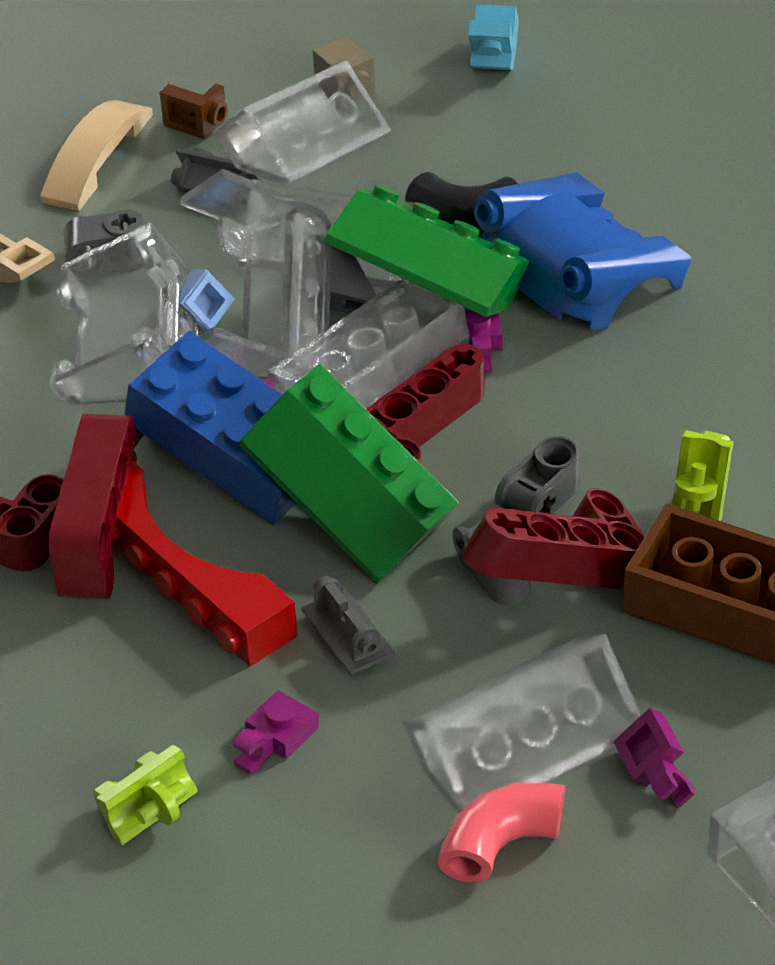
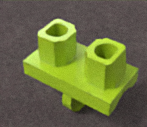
[672,430,734,521]
[93,745,198,845]

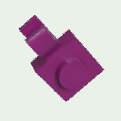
[453,309,503,371]
[232,690,319,774]
[613,708,695,807]

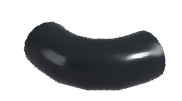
[405,172,518,228]

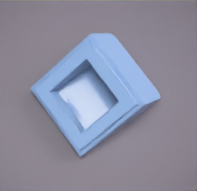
[178,269,235,333]

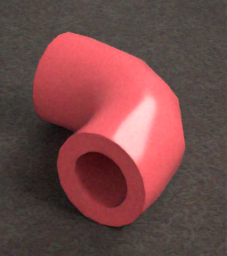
[438,783,566,883]

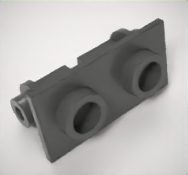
[171,148,264,204]
[301,576,395,676]

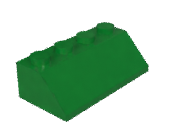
[323,184,530,317]
[238,363,459,584]

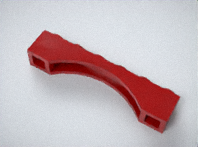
[111,460,298,667]

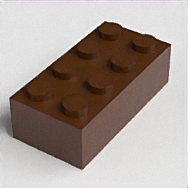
[623,504,775,664]

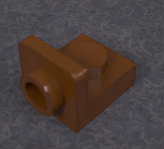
[159,83,228,140]

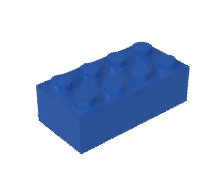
[124,331,296,526]

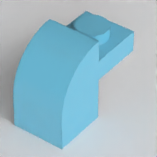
[468,5,519,70]

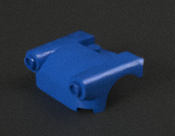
[474,172,692,330]

